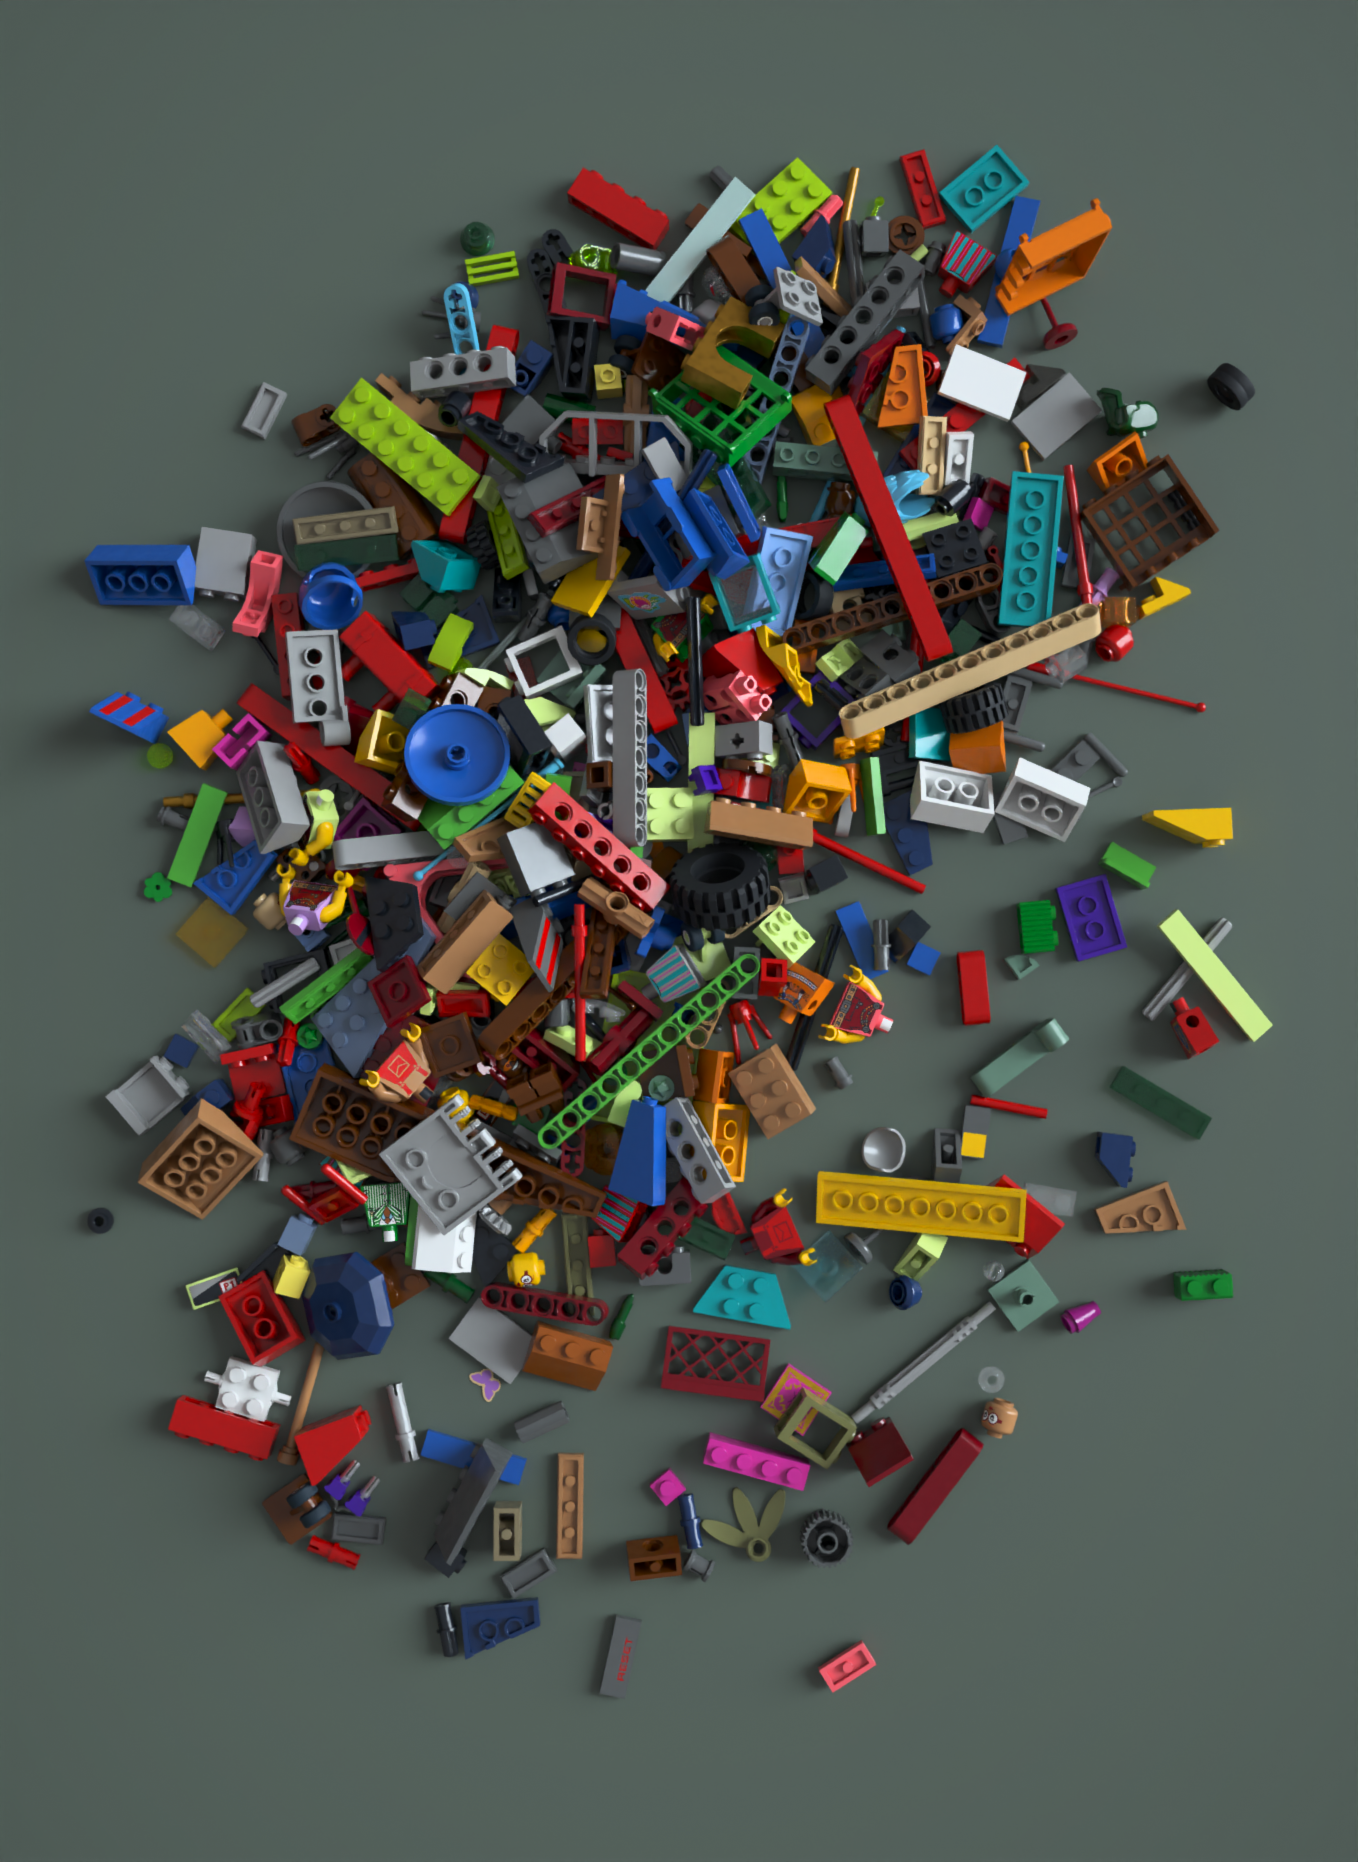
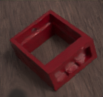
[547,262,617,331]

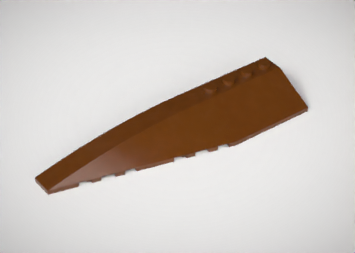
[289,1063,607,1218]

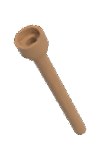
[277,1342,324,1466]

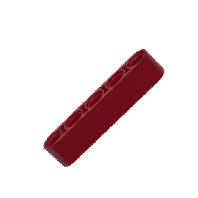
[481,1282,609,1326]
[887,1428,984,1545]

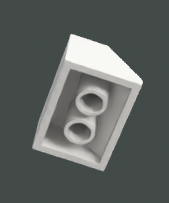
[995,758,1090,842]
[910,761,995,833]
[412,1204,477,1273]

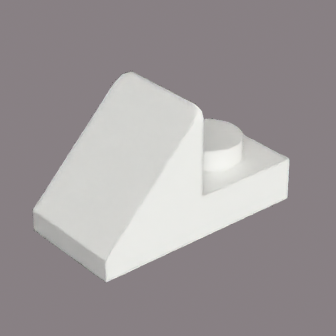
[943,431,974,485]

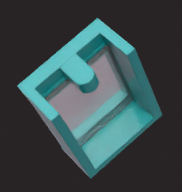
[708,552,781,634]

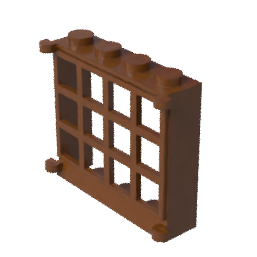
[1080,454,1220,591]

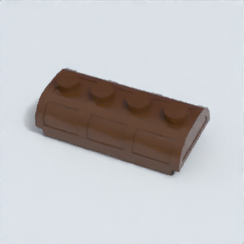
[347,453,440,560]

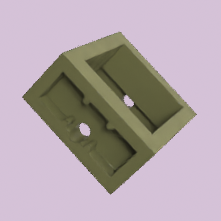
[773,1387,857,1470]

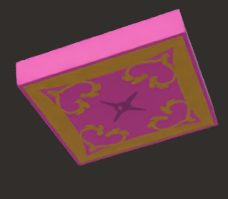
[760,1363,831,1436]

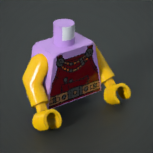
[277,863,354,936]

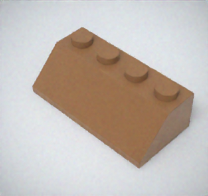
[704,797,813,850]

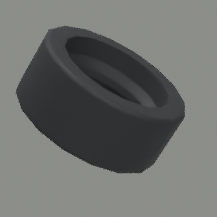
[794,571,834,621]
[567,613,617,665]

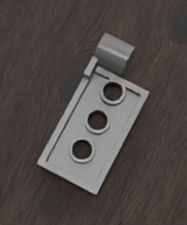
[285,629,351,746]

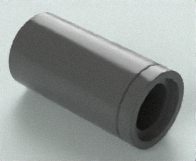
[610,242,666,277]

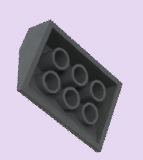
[496,463,598,585]
[434,1438,513,1566]

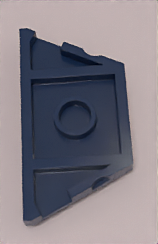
[592,441,681,512]

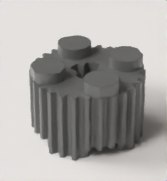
[800,1509,853,1568]

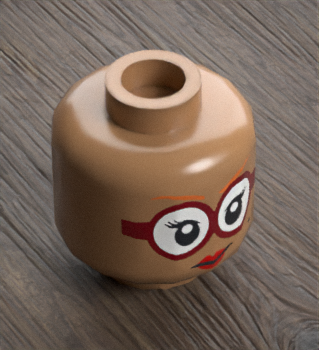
[981,1398,1018,1439]

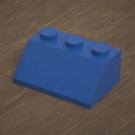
[683,488,750,580]

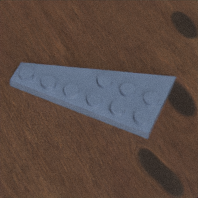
[311,917,437,1078]

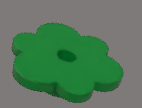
[144,872,172,902]

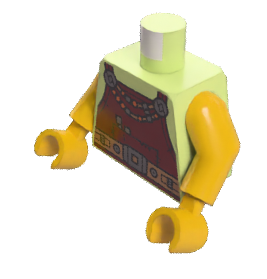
[288,788,339,866]

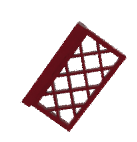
[660,1326,770,1402]

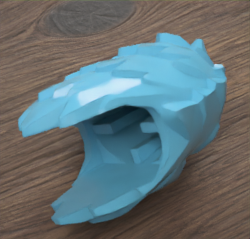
[854,470,935,527]

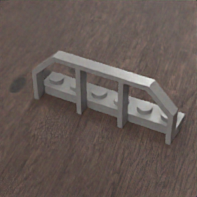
[539,410,694,478]

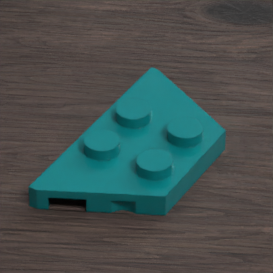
[693,1264,791,1330]

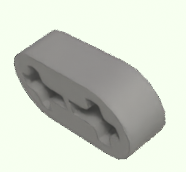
[834,791,856,838]

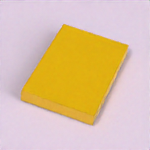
[551,546,630,618]

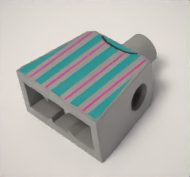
[641,943,708,1003]

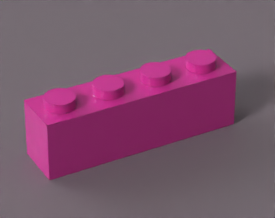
[703,1432,810,1491]

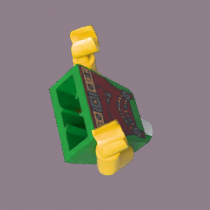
[651,594,719,663]

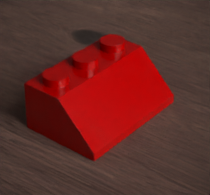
[986,1174,1065,1259]

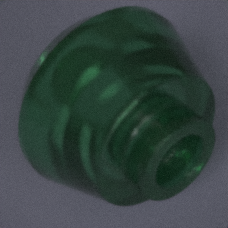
[460,222,495,256]

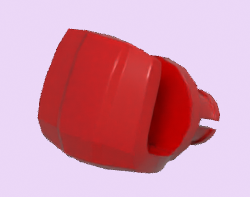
[230,1082,266,1141]

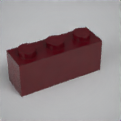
[512,1027,580,1091]

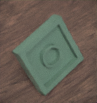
[987,1259,1059,1332]

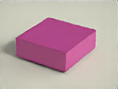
[963,497,994,532]

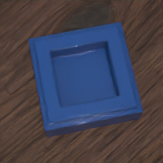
[906,942,941,976]

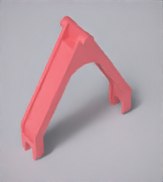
[384,857,509,983]

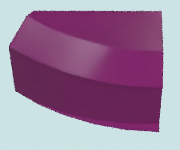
[333,797,406,871]

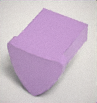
[228,806,256,847]

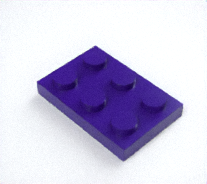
[1055,874,1127,962]

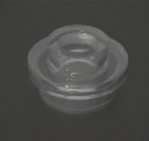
[978,1366,1004,1393]

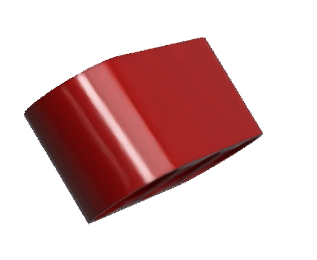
[956,950,990,1026]

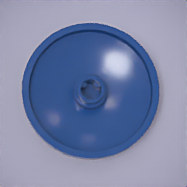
[404,704,510,806]

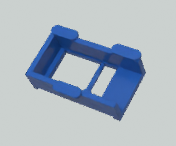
[621,477,717,591]

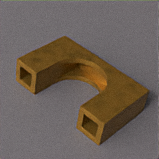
[681,296,785,410]

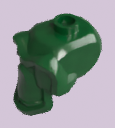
[1096,388,1159,439]

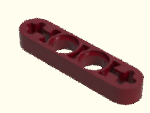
[560,1078,587,1178]

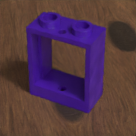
[779,670,855,750]

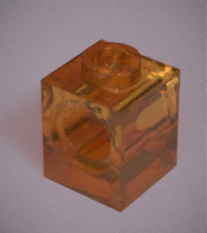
[1100,597,1140,627]

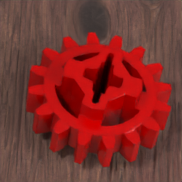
[658,658,690,713]

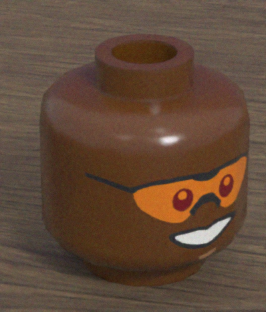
[496,1052,531,1079]

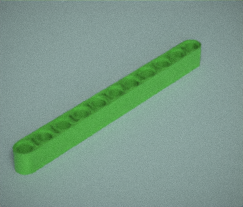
[538,954,760,1149]

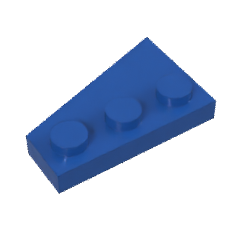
[193,840,278,915]

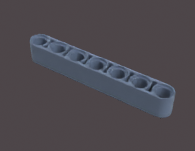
[738,316,810,492]

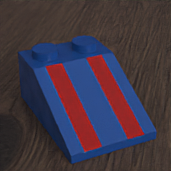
[89,691,169,745]

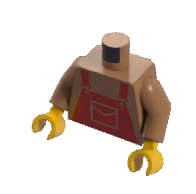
[359,1023,434,1104]

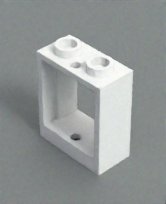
[504,625,583,700]

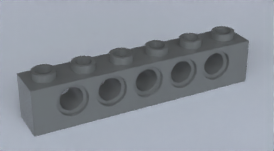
[805,250,925,395]

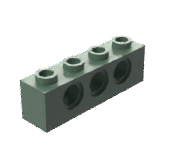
[773,441,878,483]

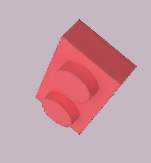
[818,1640,876,1693]

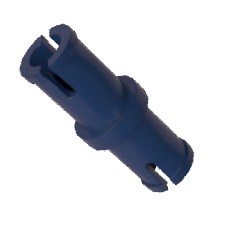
[677,1493,703,1549]

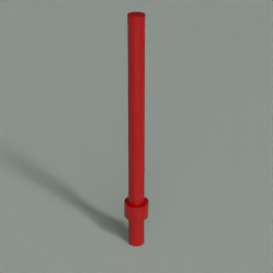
[1063,465,1094,605]
[813,828,926,894]
[571,904,587,1061]

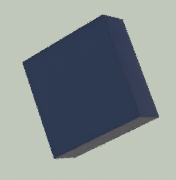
[164,1034,200,1068]

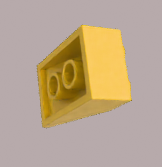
[1142,808,1233,848]

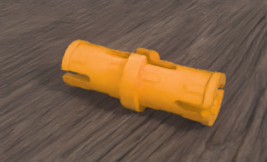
[512,1208,557,1253]

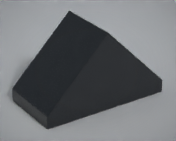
[888,909,931,964]

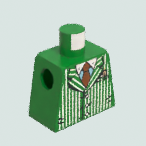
[361,1183,410,1242]

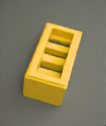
[504,772,551,828]

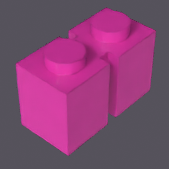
[212,713,272,771]

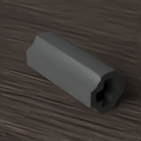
[514,1401,570,1444]

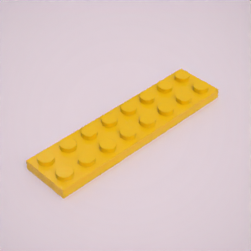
[816,1171,1027,1243]

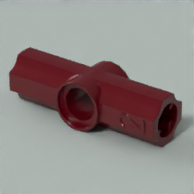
[586,1007,653,1077]

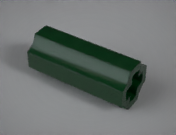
[542,393,596,424]

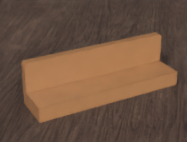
[417,889,513,994]

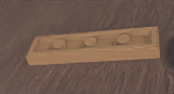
[556,1453,584,1559]

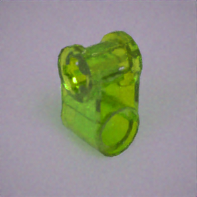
[569,244,618,279]

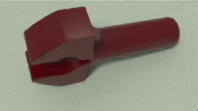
[472,1051,509,1090]

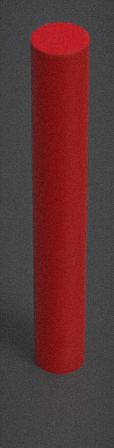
[970,1094,1047,1119]

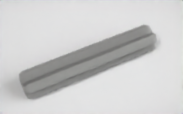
[250,958,320,1008]

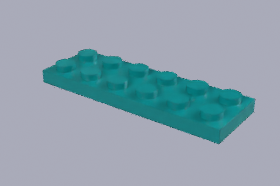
[997,471,1064,628]

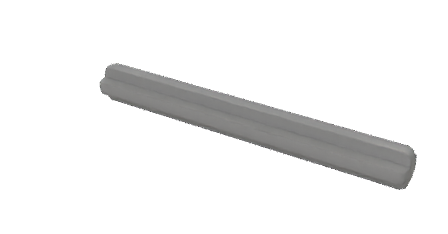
[1142,917,1232,1021]

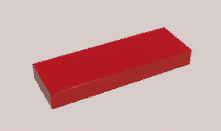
[899,149,946,230]

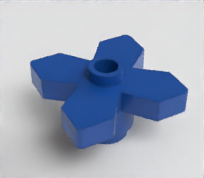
[634,906,677,958]

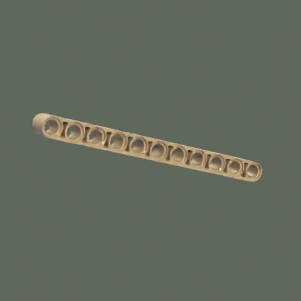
[839,603,1101,739]

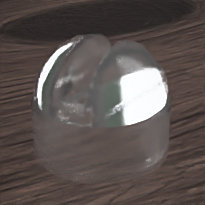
[983,1260,1005,1282]

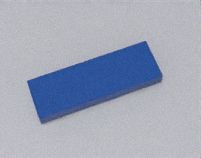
[717,463,762,543]
[835,901,889,979]

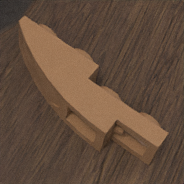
[375,373,464,440]

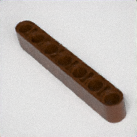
[706,235,815,394]

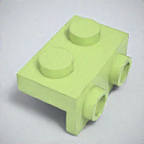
[543,1025,602,1062]

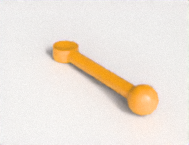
[1019,442,1031,473]

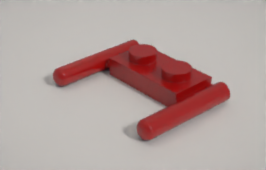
[281,1163,368,1225]

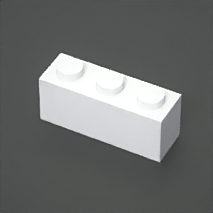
[545,713,587,763]

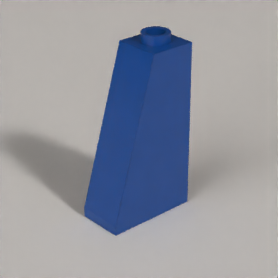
[608,1096,666,1206]

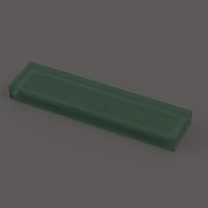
[294,533,400,571]
[1109,1066,1212,1140]

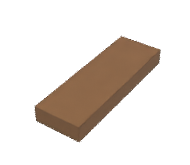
[794,256,852,317]

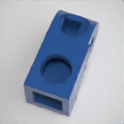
[647,734,682,782]

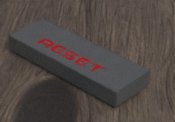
[600,1614,642,1699]

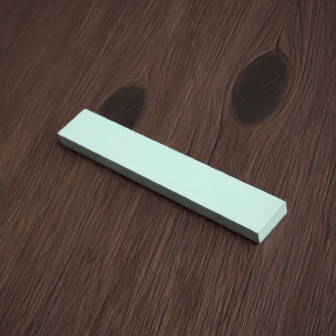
[645,177,755,303]

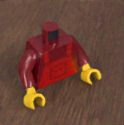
[740,1188,817,1266]

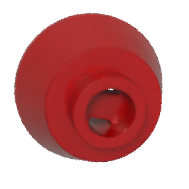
[922,351,941,387]

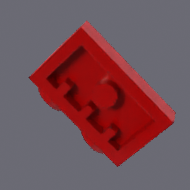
[220,1043,287,1101]

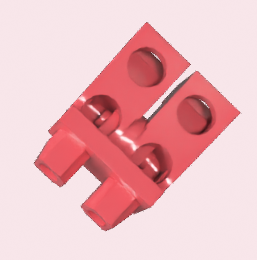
[703,670,772,725]

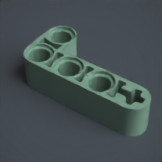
[970,1018,1069,1098]

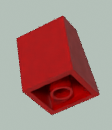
[702,627,783,696]
[294,1405,371,1486]

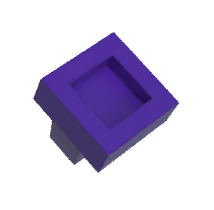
[688,765,723,796]

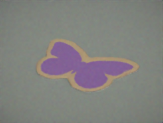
[469,1369,501,1402]

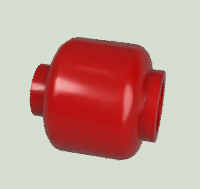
[1095,624,1134,662]

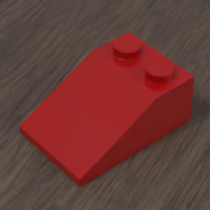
[218,1270,306,1367]

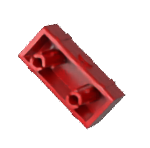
[339,611,441,714]

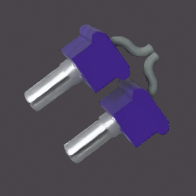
[325,1460,380,1516]

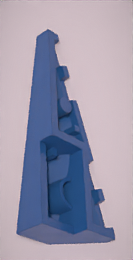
[610,280,740,351]

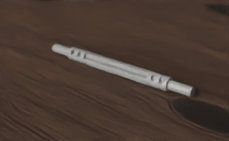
[851,1301,996,1424]

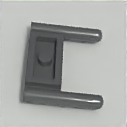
[1002,668,1063,752]
[1050,732,1128,823]

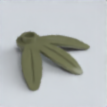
[700,1487,786,1562]

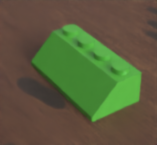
[418,765,525,851]

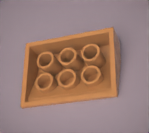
[138,1098,263,1220]

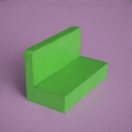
[1098,842,1156,890]

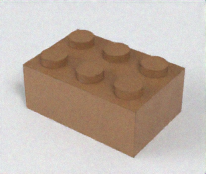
[728,1043,816,1139]

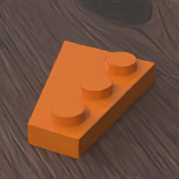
[877,344,928,429]

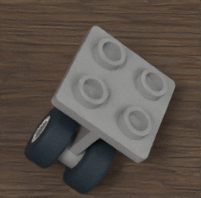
[745,267,823,326]

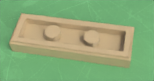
[916,416,947,495]

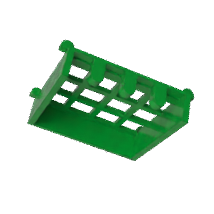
[648,345,792,467]

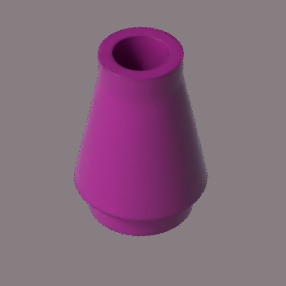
[1060,1301,1101,1334]

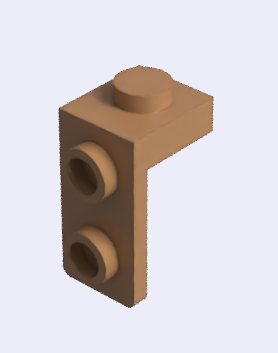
[945,294,988,356]

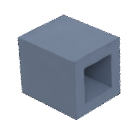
[277,1213,318,1256]

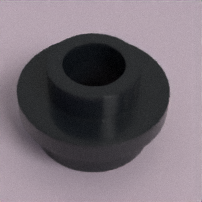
[87,1208,114,1234]

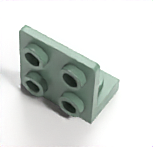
[537,650,607,713]

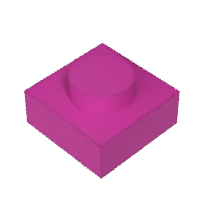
[650,1468,686,1506]

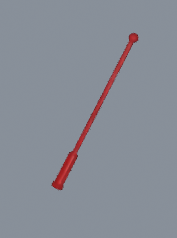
[1026,662,1206,713]

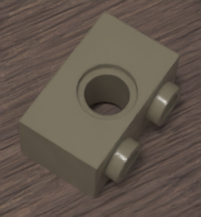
[493,1501,522,1561]

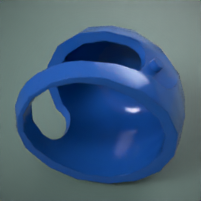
[299,562,363,630]

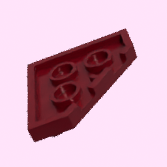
[848,329,905,417]

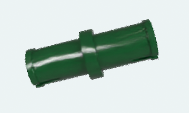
[424,1271,476,1304]

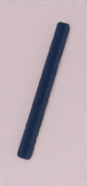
[628,449,717,580]

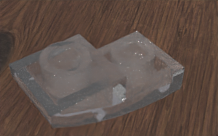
[169,604,226,651]
[572,998,626,1022]

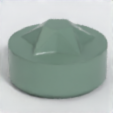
[648,1075,674,1101]

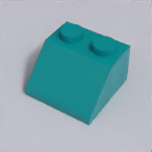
[411,540,481,593]

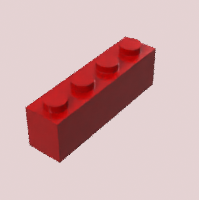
[567,167,669,250]
[168,1395,281,1461]

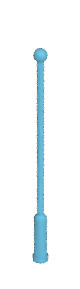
[413,757,565,881]

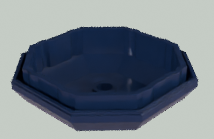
[301,1252,395,1360]

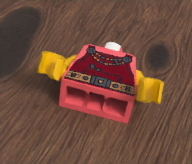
[818,965,893,1044]

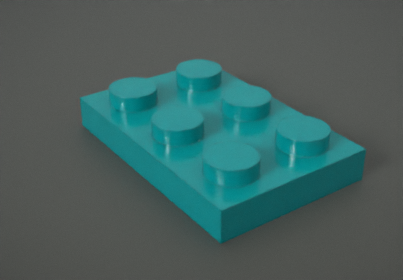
[939,145,1030,234]

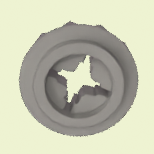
[479,1204,512,1235]

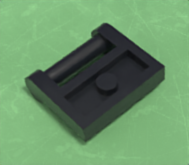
[871,742,927,797]

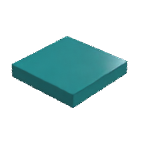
[909,708,951,762]

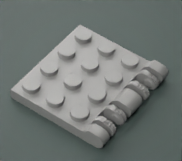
[379,1094,523,1235]

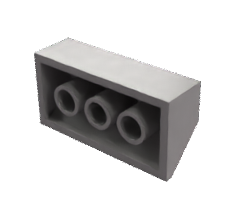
[236,741,310,854]

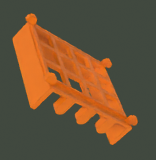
[995,198,1112,316]

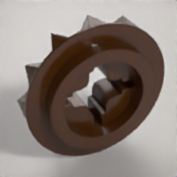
[888,216,925,255]

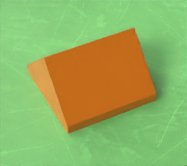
[1087,432,1148,494]
[949,721,1006,774]
[693,1048,735,1104]

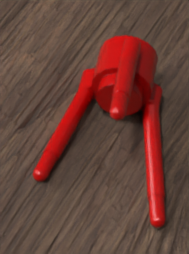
[727,999,772,1065]

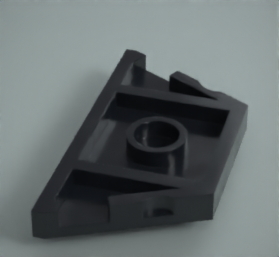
[365,877,424,972]

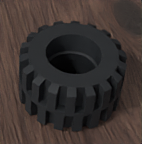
[939,682,1009,734]

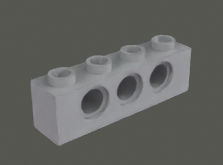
[410,346,516,400]
[664,1097,736,1204]

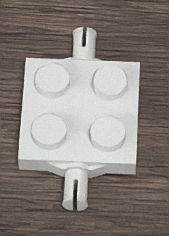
[204,1356,292,1422]

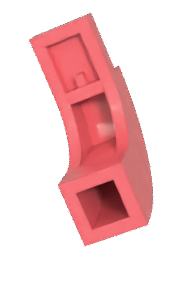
[232,550,283,637]

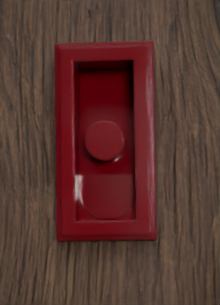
[978,477,1010,516]

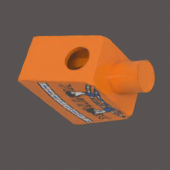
[773,962,835,1024]

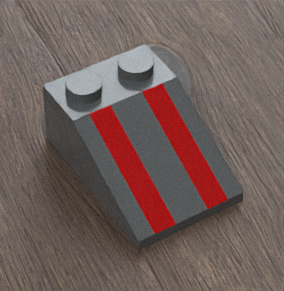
[509,898,564,992]

